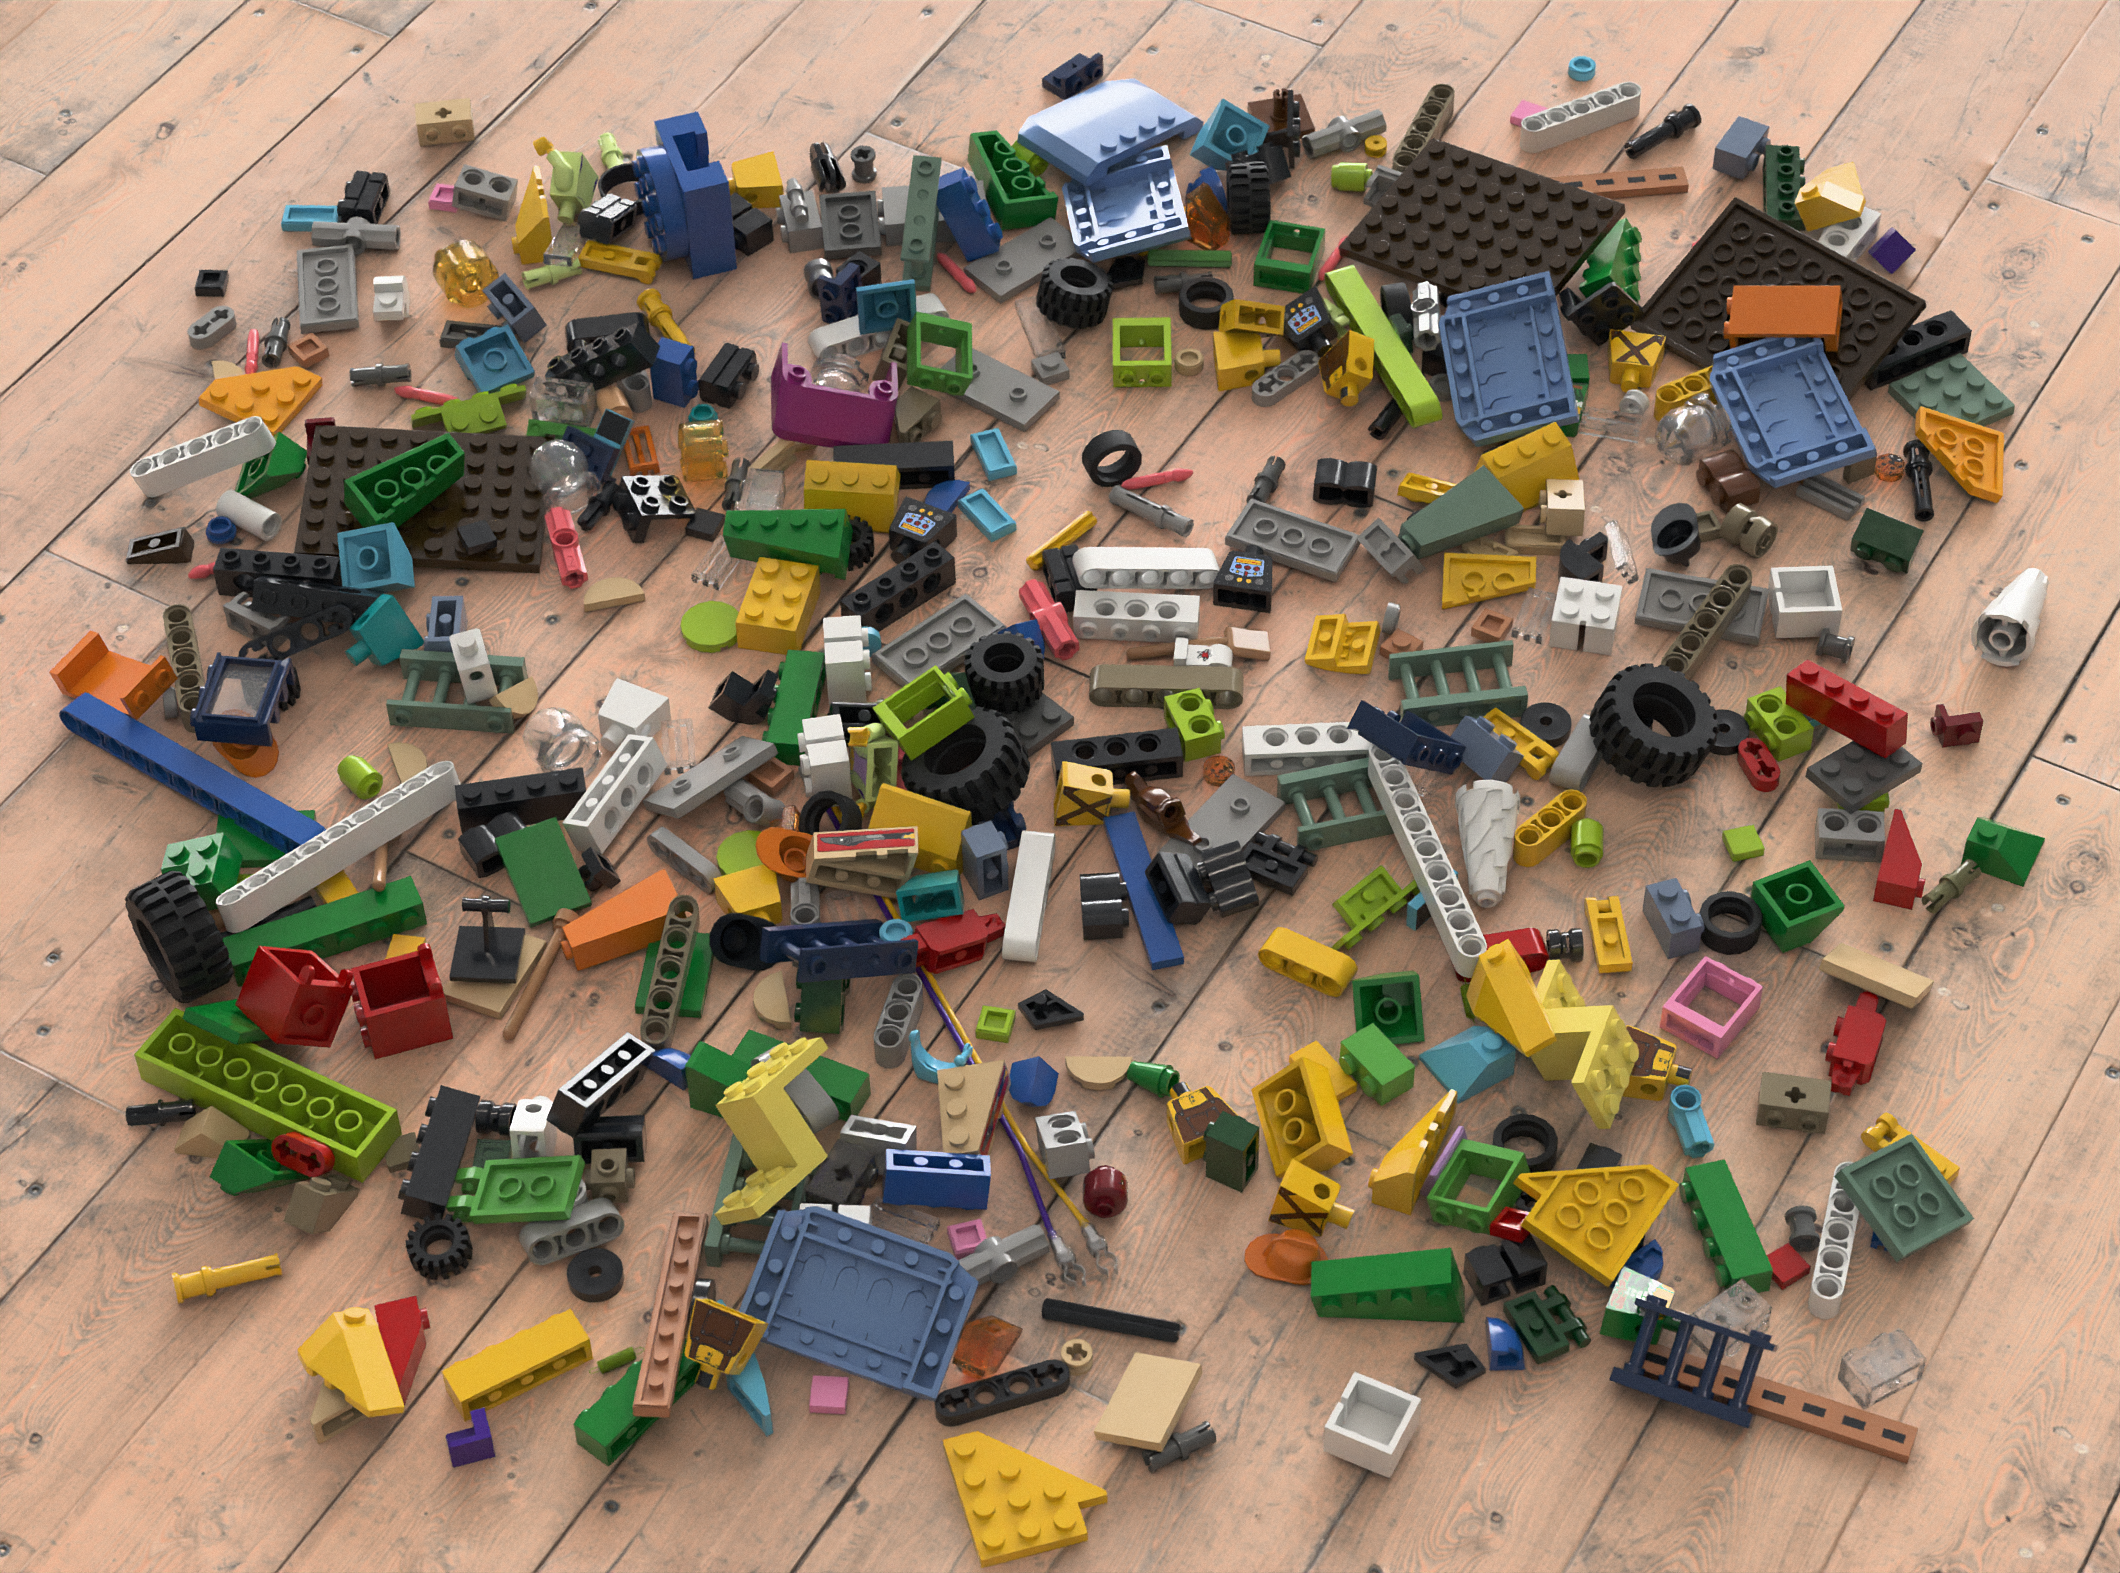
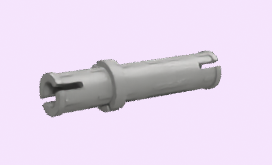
[1109,485,1194,537]

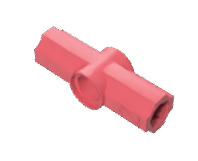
[544,506,588,589]
[1019,579,1079,661]

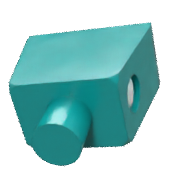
[345,594,424,666]
[896,870,965,922]

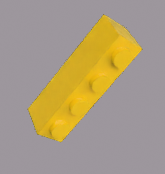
[442,1308,593,1422]

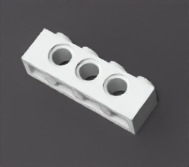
[1817,207,1881,262]
[1073,590,1200,643]
[1242,722,1372,776]
[562,734,667,854]

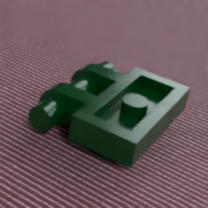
[1503,1285,1591,1365]

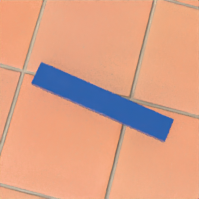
[1103,811,1184,970]

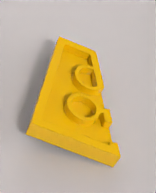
[1442,552,1536,610]

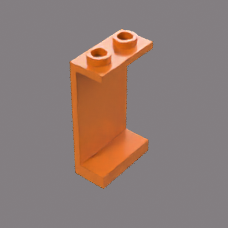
[1724,286,1843,351]
[49,630,178,720]

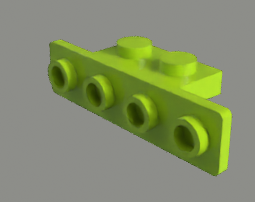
[410,384,526,434]
[1331,865,1420,950]

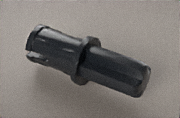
[577,481,619,531]
[126,1099,196,1126]

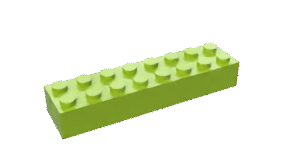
[134,1008,402,1183]

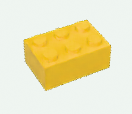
[735,557,821,655]

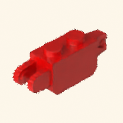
[900,908,1006,974]
[1825,991,1887,1096]

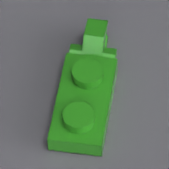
[526,419,597,442]

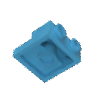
[455,325,535,394]

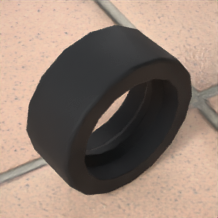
[1179,277,1234,330]
[1380,282,1413,339]
[1082,430,1142,487]
[799,790,862,835]
[1699,891,1763,955]
[1492,1114,1558,1173]

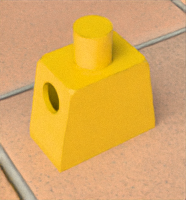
[728,151,784,209]
[1213,332,1281,391]
[713,864,783,924]

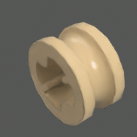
[1061,1339,1093,1376]

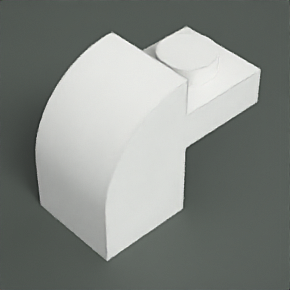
[373,276,410,321]

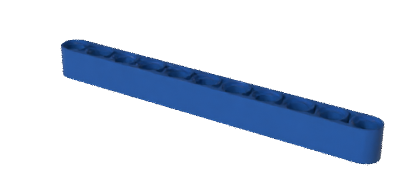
[59,692,326,854]

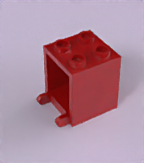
[350,943,454,1060]
[235,946,354,1048]

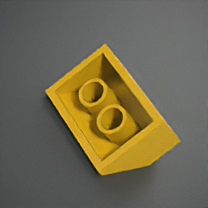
[1474,422,1580,512]
[804,460,900,533]
[868,783,972,875]
[1251,1056,1353,1178]

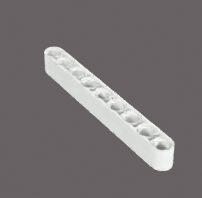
[1368,744,1487,978]
[216,761,461,933]

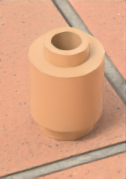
[596,385,633,419]

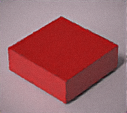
[1489,1207,1530,1243]
[1767,1243,1811,1290]

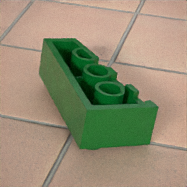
[967,130,1058,230]
[1579,218,1642,303]
[344,433,465,528]
[723,509,853,580]
[1311,1247,1465,1323]

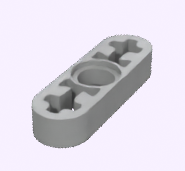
[1252,350,1320,407]
[647,827,722,894]

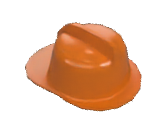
[212,710,279,778]
[755,827,813,883]
[1245,1229,1328,1285]

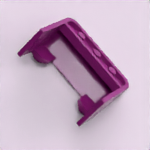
[771,342,898,448]

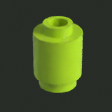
[1012,140,1049,176]
[1331,162,1373,192]
[337,755,383,800]
[1571,818,1604,868]

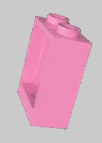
[1660,956,1763,1059]

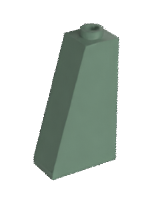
[1398,465,1524,560]

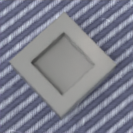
[1031,352,1070,385]

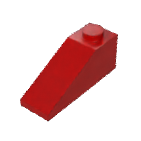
[1873,809,1926,910]
[374,1296,431,1406]

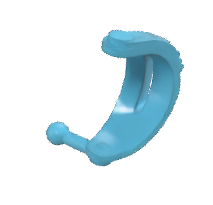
[909,1030,973,1084]

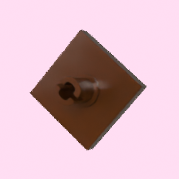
[1247,88,1315,139]

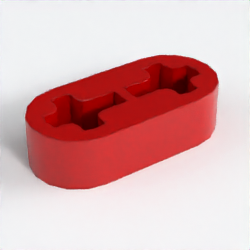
[1737,738,1781,792]
[271,1131,335,1177]

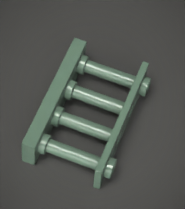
[901,155,942,292]
[1388,640,1528,727]
[386,649,528,734]
[1277,757,1394,851]
[704,1134,821,1268]

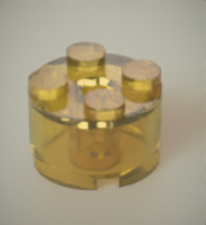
[433,239,499,308]
[678,419,729,482]

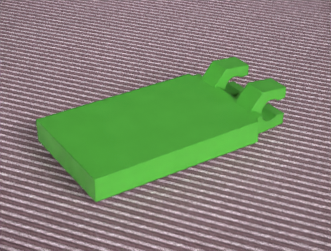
[446,1155,585,1224]

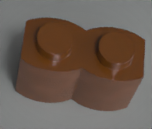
[1696,449,1761,512]

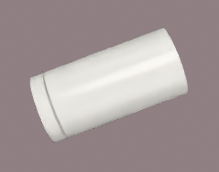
[216,490,282,541]

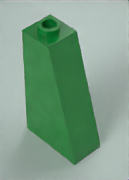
[685,1041,751,1118]

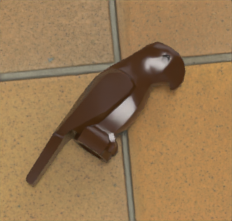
[1125,771,1202,847]

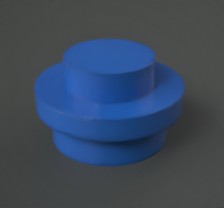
[206,516,237,544]

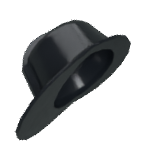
[1651,503,1701,567]
[709,913,776,970]

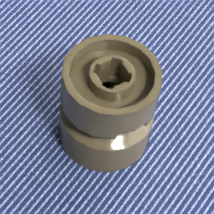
[1720,503,1778,558]

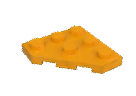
[199,366,322,436]
[1915,406,2004,504]

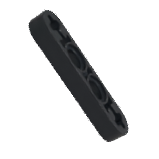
[238,604,354,660]
[935,1359,1070,1427]

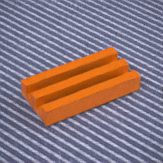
[623,425,660,476]

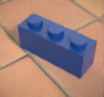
[936,167,1003,262]
[882,1149,991,1210]

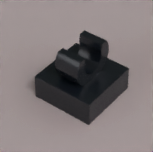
[578,847,621,892]

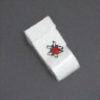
[1174,638,1233,667]

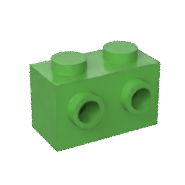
[1339,1023,1415,1106]

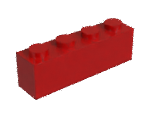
[1786,659,1908,758]

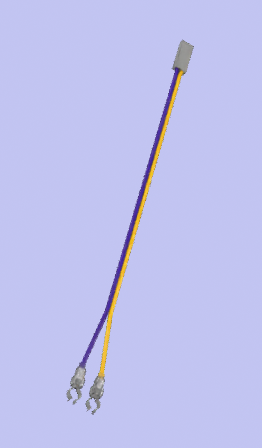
[798,766,1118,1288]

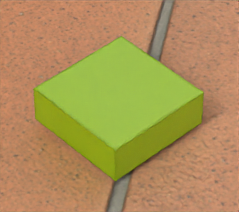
[1722,824,1765,862]
[975,1005,1016,1043]

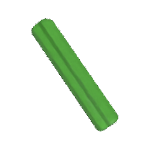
[1148,249,1232,268]

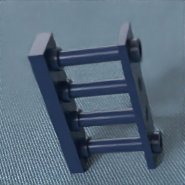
[760,919,919,983]
[1610,1294,1778,1428]

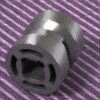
[803,258,835,299]

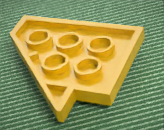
[1513,1164,1679,1287]
[943,1431,1108,1568]

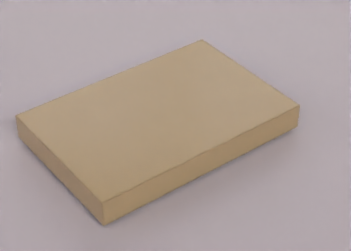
[443,924,547,1020]
[1819,942,1934,1009]
[1094,1352,1203,1452]

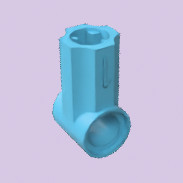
[1667,1085,1714,1159]

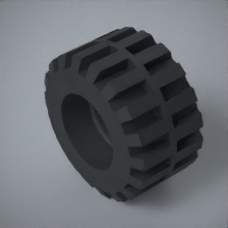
[1226,161,1271,234]
[1036,258,1113,329]
[964,631,1044,715]

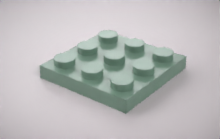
[1888,353,2015,427]
[1834,1134,1974,1263]

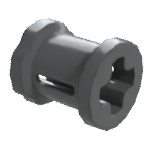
[851,146,877,183]
[1816,628,1855,664]
[1784,1206,1820,1252]

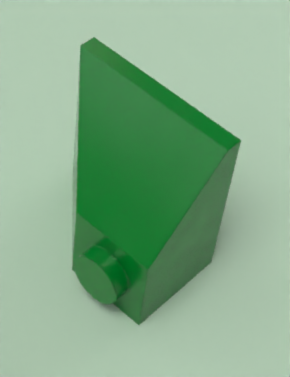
[235,432,308,499]
[1961,817,2045,887]
[1352,970,1425,1044]
[210,1139,312,1196]

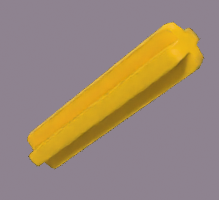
[1026,511,1097,571]

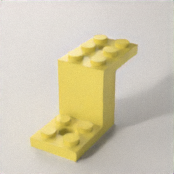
[1531,960,1639,1129]
[714,1037,828,1225]

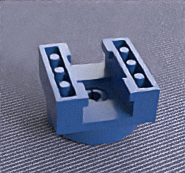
[632,111,737,279]

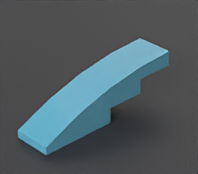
[716,1299,773,1436]

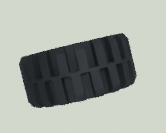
[1589,663,1719,787]
[901,707,1030,826]
[125,871,233,1003]

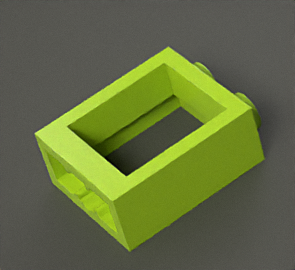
[1113,317,1172,387]
[873,665,975,761]

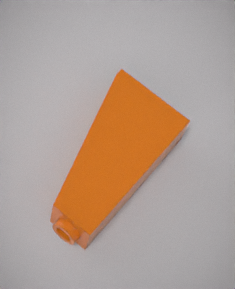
[560,869,686,971]

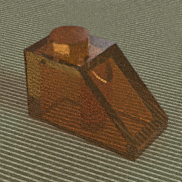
[1185,182,1230,250]
[952,1315,1023,1379]

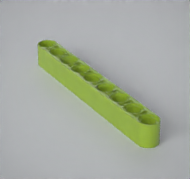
[1324,265,1443,428]

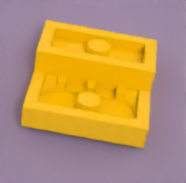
[1304,614,1381,674]

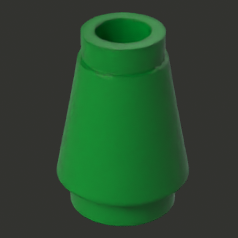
[1127,1061,1180,1098]

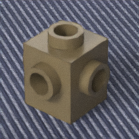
[584,1148,635,1204]

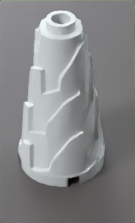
[1971,568,2049,667]
[1455,780,1520,908]

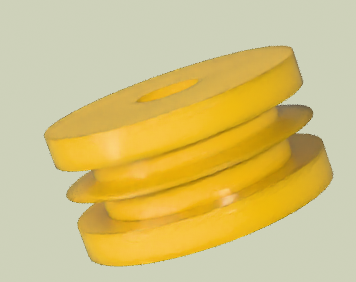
[1365,135,1387,158]

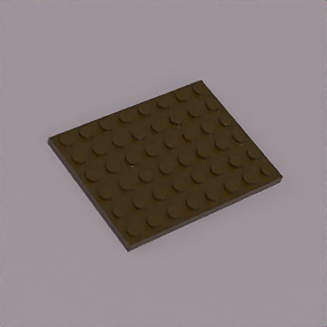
[1338,138,1626,296]
[1630,197,1927,401]
[294,425,555,573]

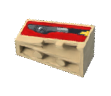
[806,826,918,899]
[937,1060,1011,1155]

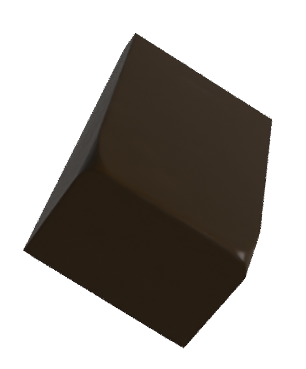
[126,527,194,564]

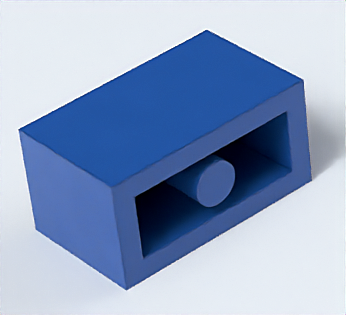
[650,337,699,408]

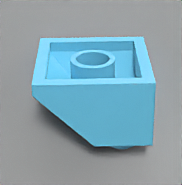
[1190,99,1270,171]
[337,522,415,592]
[1419,1026,1516,1104]

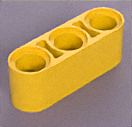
[1654,365,1719,424]
[1513,789,1587,867]
[1257,927,1358,997]

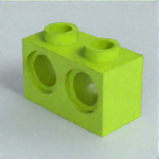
[1744,686,1814,762]
[1164,688,1225,762]

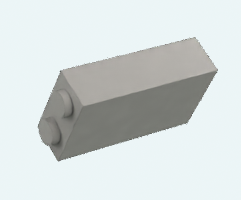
[877,180,985,246]

